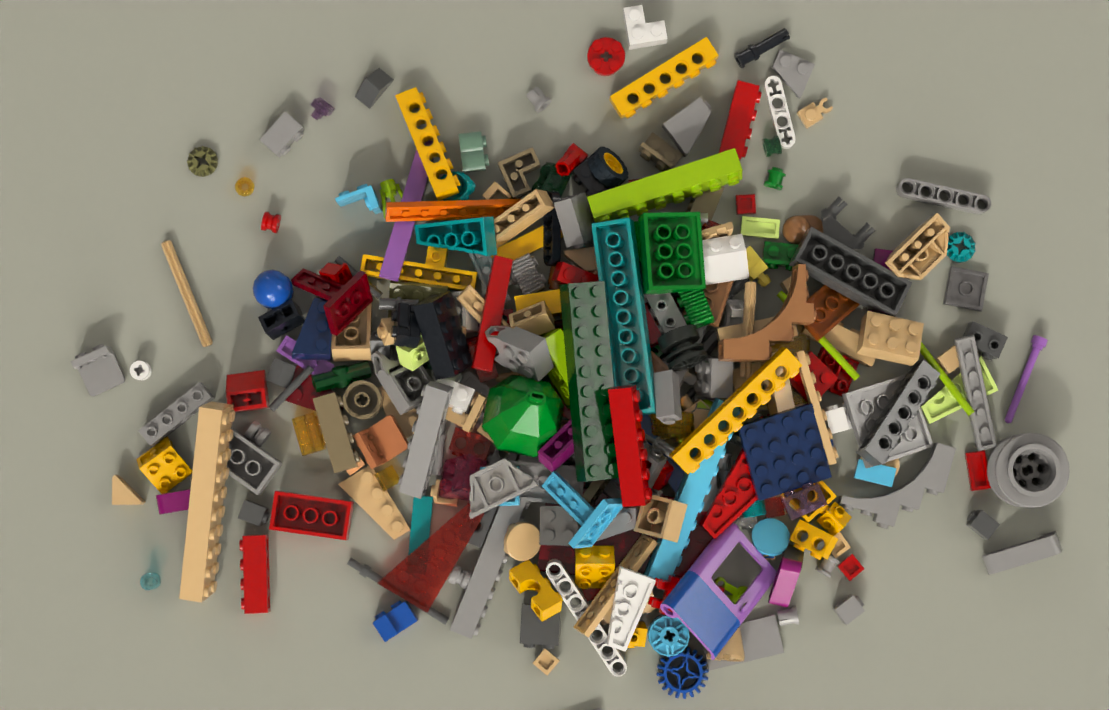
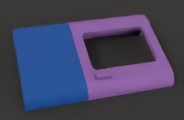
[660,523,777,660]

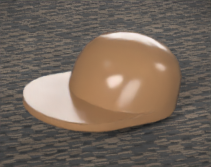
[782,215,823,244]

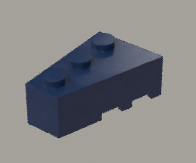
[292,298,332,361]

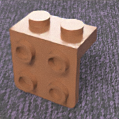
[353,415,409,469]

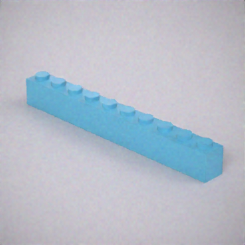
[644,398,740,580]

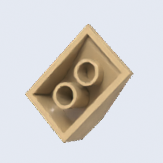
[331,302,372,362]

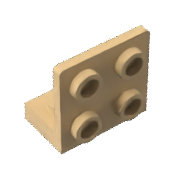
[445,383,487,433]

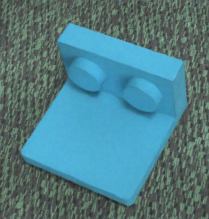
[335,184,383,214]

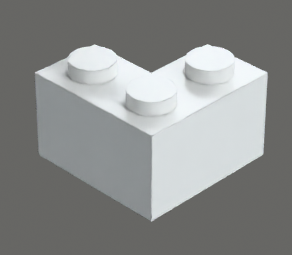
[623,5,667,50]
[823,403,852,434]

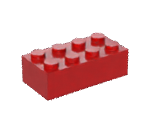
[269,491,354,540]

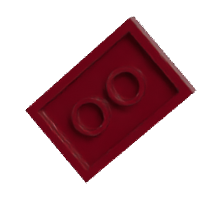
[291,268,373,336]

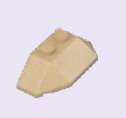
[885,213,950,280]

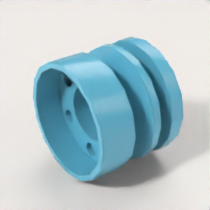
[647,614,690,657]

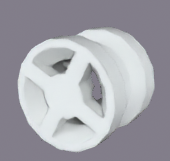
[130,361,152,380]

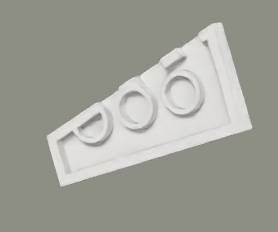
[606,566,656,652]

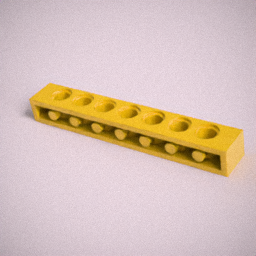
[669,347,802,474]

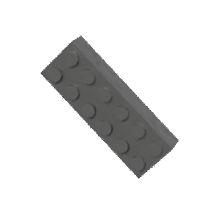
[789,227,912,317]

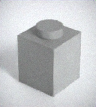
[832,594,865,625]

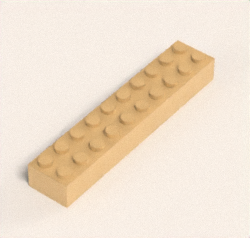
[179,401,235,603]

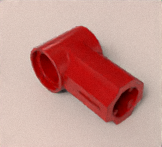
[555,143,588,176]

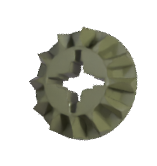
[187,146,218,177]

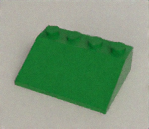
[638,212,706,294]

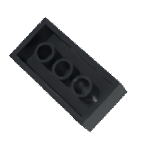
[413,291,473,380]

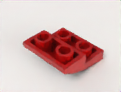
[817,347,859,397]

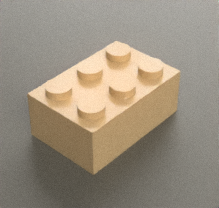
[856,311,924,366]

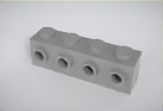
[640,265,687,335]

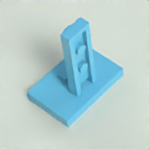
[542,471,623,549]

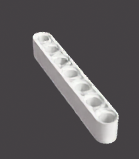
[546,559,627,676]

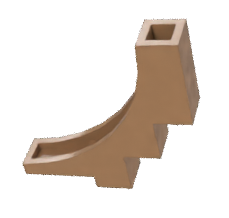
[718,264,817,363]

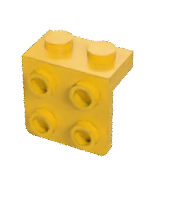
[575,546,615,589]

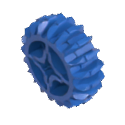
[656,646,709,699]

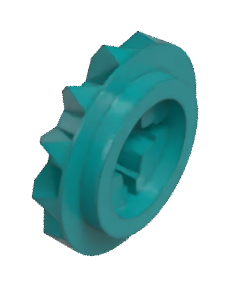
[947,232,976,262]

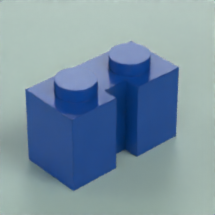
[373,600,419,642]

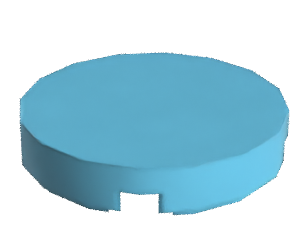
[751,518,790,557]

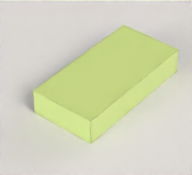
[740,216,780,239]

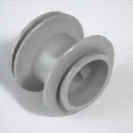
[987,433,1070,508]

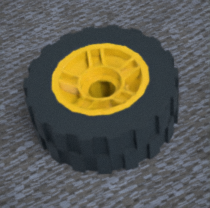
[588,147,629,189]

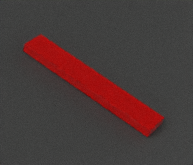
[472,255,513,372]

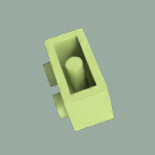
[396,332,429,371]

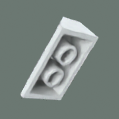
[702,234,749,285]

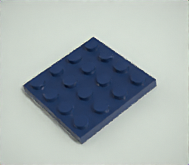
[738,403,832,501]

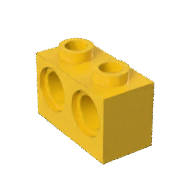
[789,519,838,560]

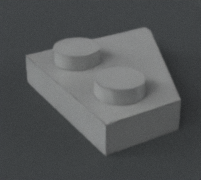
[772,49,815,99]

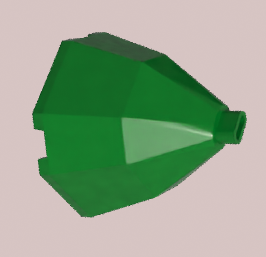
[482,375,564,457]

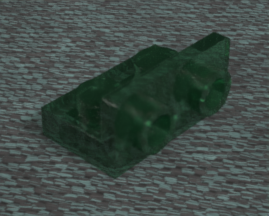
[532,162,572,197]

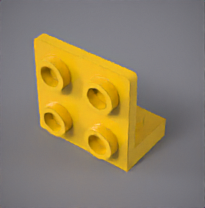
[136,436,192,494]

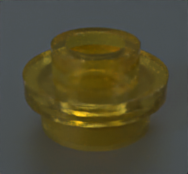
[235,177,255,197]

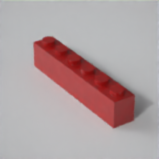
[608,385,652,507]

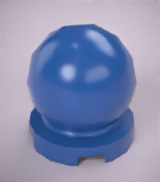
[252,270,294,309]

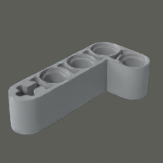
[982,531,1063,575]

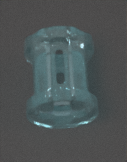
[140,573,161,591]

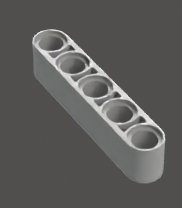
[896,178,991,214]

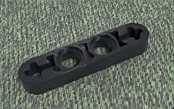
[543,191,561,266]

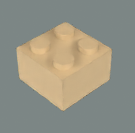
[634,495,688,543]

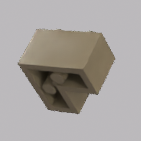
[498,147,541,199]

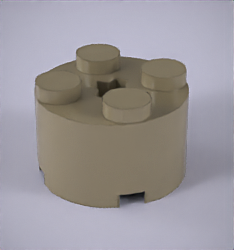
[343,380,383,420]

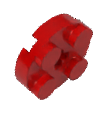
[587,37,625,76]

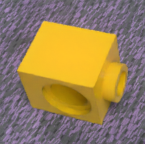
[425,246,448,267]

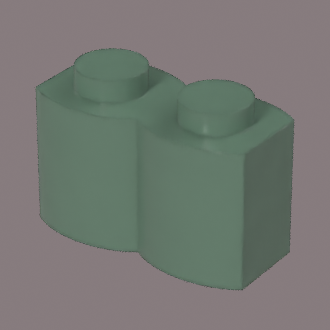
[458,131,489,173]

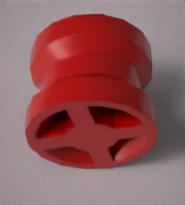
[261,211,281,233]

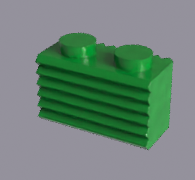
[677,289,715,329]

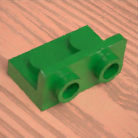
[762,241,799,271]

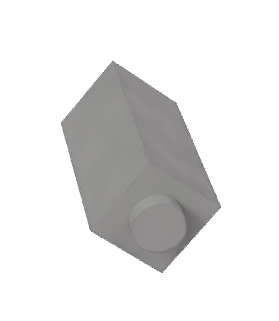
[653,369,682,424]

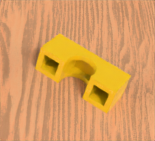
[509,560,562,622]

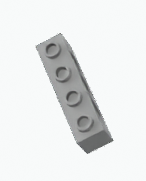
[138,382,215,446]

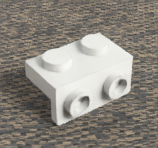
[437,378,476,415]

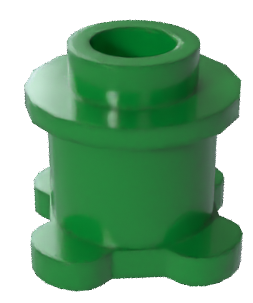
[763,167,786,190]

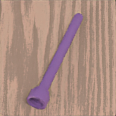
[1005,335,1048,423]

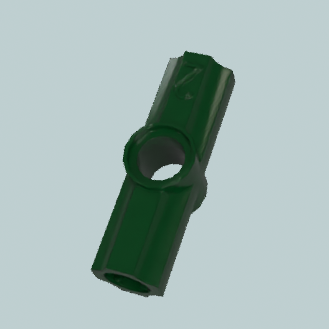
[311,361,372,393]

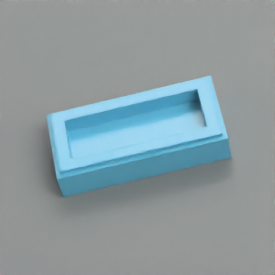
[854,459,897,487]

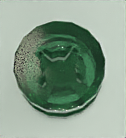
[762,135,782,157]

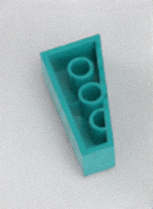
[415,217,497,256]

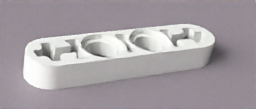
[764,76,796,149]

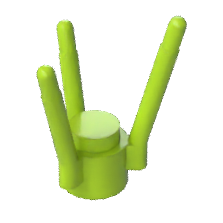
[379,179,403,219]

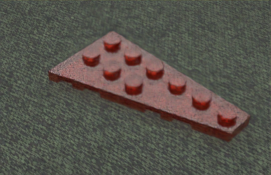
[377,503,485,612]

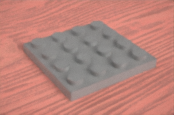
[842,375,934,468]

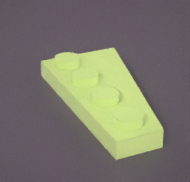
[921,356,998,424]

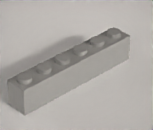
[398,380,454,499]

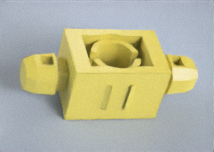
[746,246,771,287]

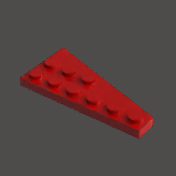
[701,416,763,539]

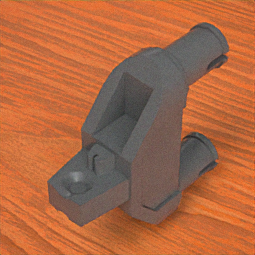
[821,196,876,249]

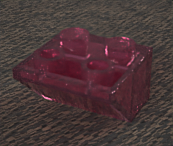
[438,454,487,501]

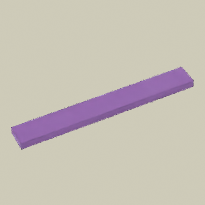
[379,140,439,282]

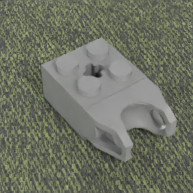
[485,326,554,382]
[371,344,431,415]

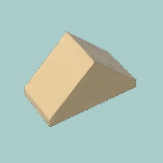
[112,475,146,505]

